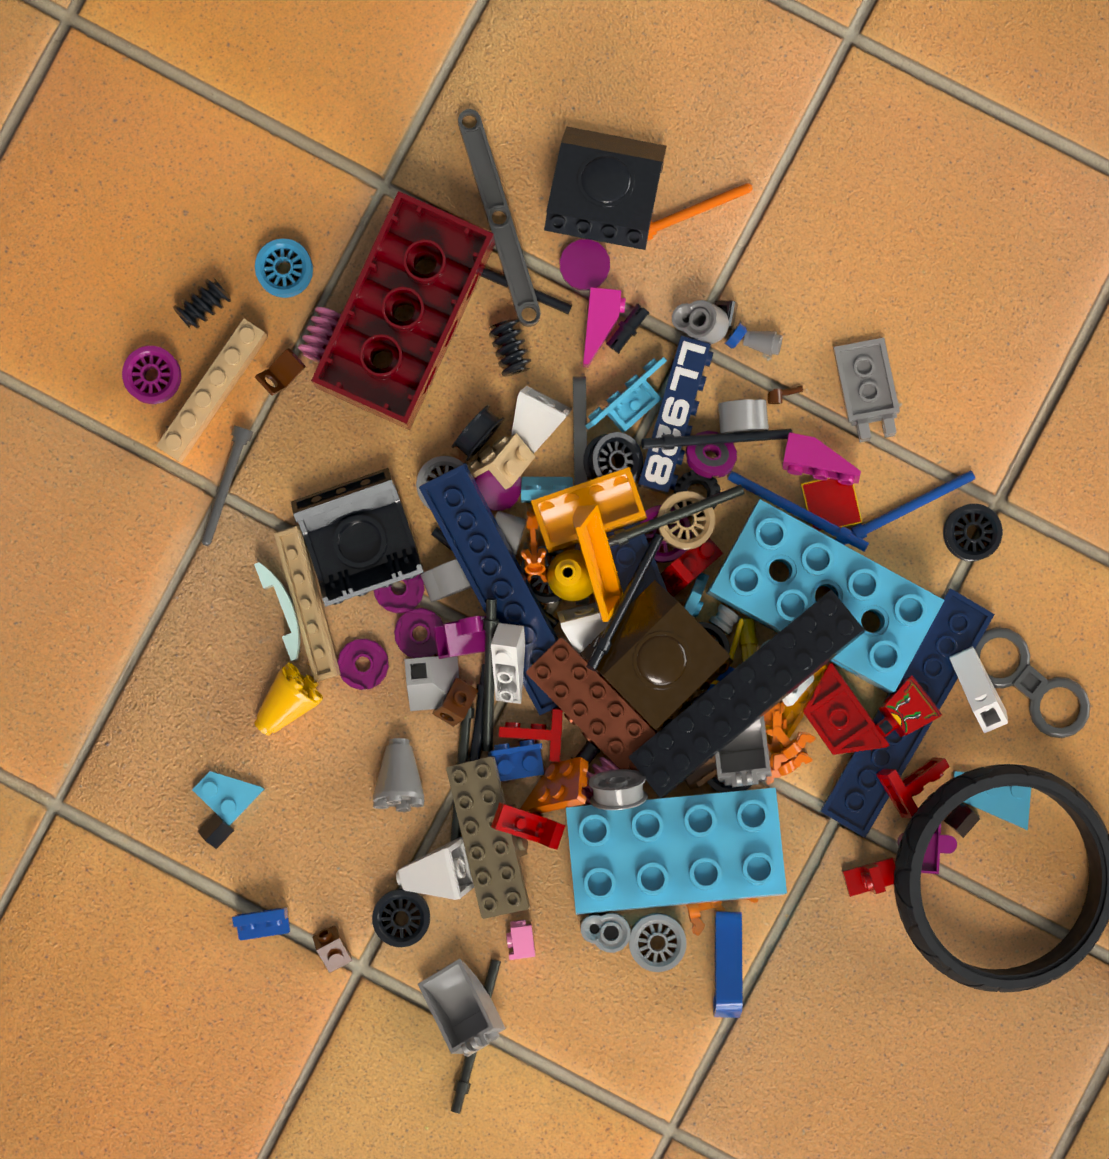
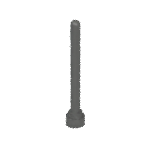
[201,425,253,546]

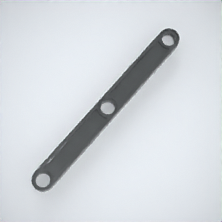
[458,109,541,327]
[573,376,589,605]

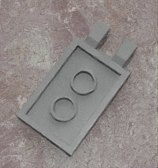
[833,338,900,443]

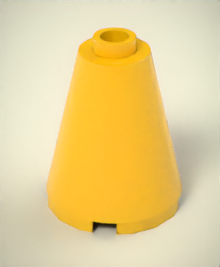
[547,550,593,601]

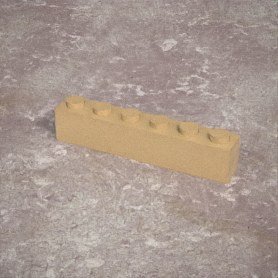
[156,319,268,463]

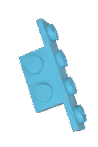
[585,357,667,433]

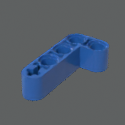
[713,911,743,1018]

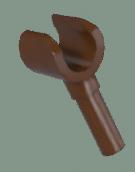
[768,386,803,404]

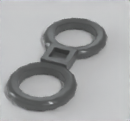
[975,627,1090,738]

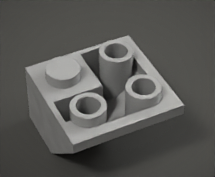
[404,656,459,711]

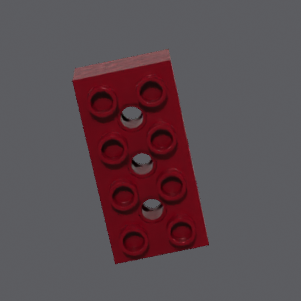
[311,191,495,431]

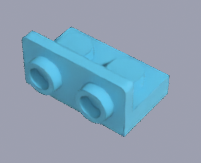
[521,477,573,503]

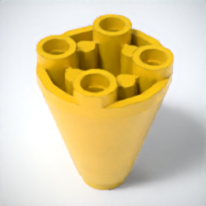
[254,662,323,736]

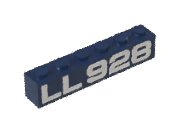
[638,336,714,494]

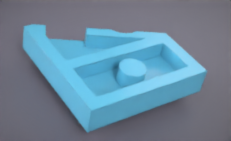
[684,573,709,618]
[192,771,265,826]

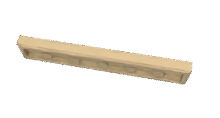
[274,526,341,682]

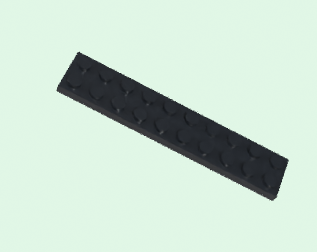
[629,590,866,798]

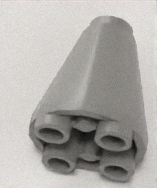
[373,738,425,812]

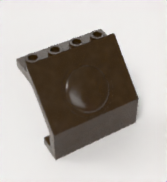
[580,580,733,733]

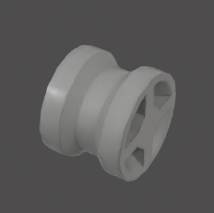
[709,604,741,635]

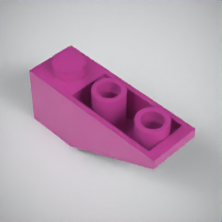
[783,433,861,485]

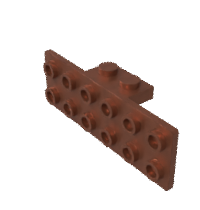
[526,637,657,771]

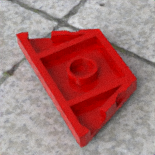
[803,663,889,755]

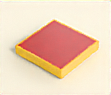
[800,478,863,532]

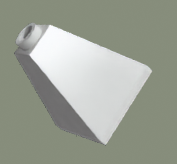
[511,386,572,454]
[557,602,612,676]
[396,837,474,900]

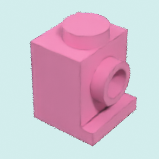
[506,920,536,960]

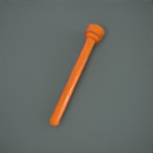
[648,183,753,241]

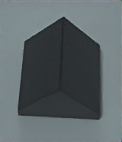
[715,301,738,330]
[944,803,980,838]
[198,813,235,849]

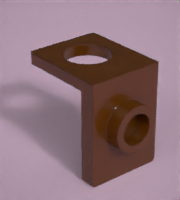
[255,348,306,396]
[432,678,478,727]

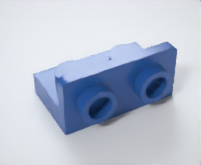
[488,739,544,781]
[232,907,290,941]

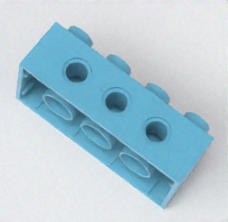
[706,499,944,693]

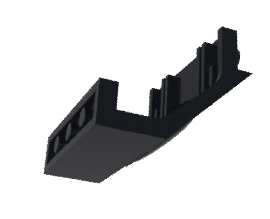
[544,126,667,250]
[291,468,424,607]

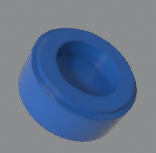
[724,323,747,349]

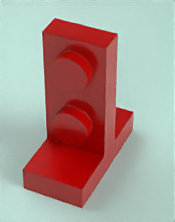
[661,537,723,597]
[499,709,563,762]
[876,757,950,819]
[491,802,566,850]
[842,857,895,897]

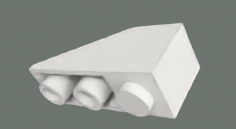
[491,623,525,704]
[949,646,1008,733]

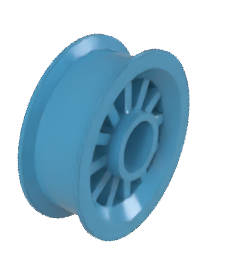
[255,239,313,298]

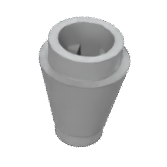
[743,331,783,357]

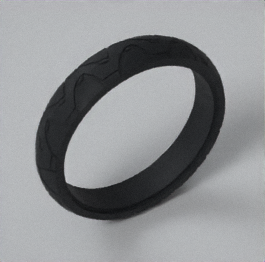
[894,764,1109,993]

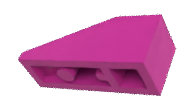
[583,287,626,368]

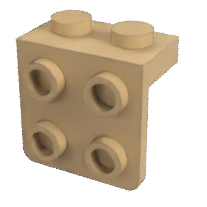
[467,433,536,490]

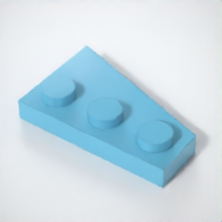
[953,771,1031,830]

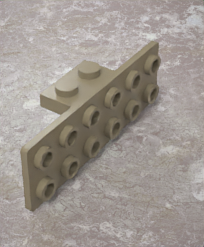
[446,756,530,919]

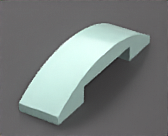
[254,562,301,661]

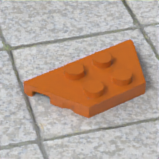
[520,757,588,814]

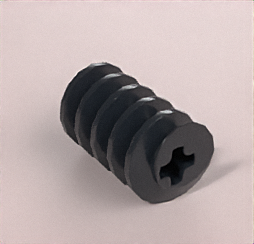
[173,278,232,330]
[489,319,531,377]

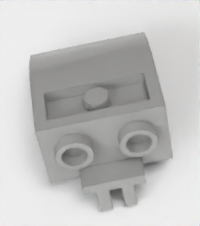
[715,715,772,787]
[418,959,506,1057]

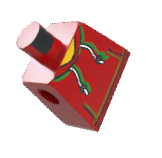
[875,676,942,737]

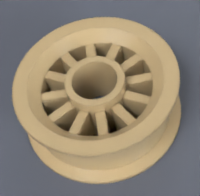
[658,491,715,550]

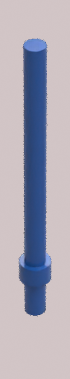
[834,470,975,545]
[728,471,869,552]

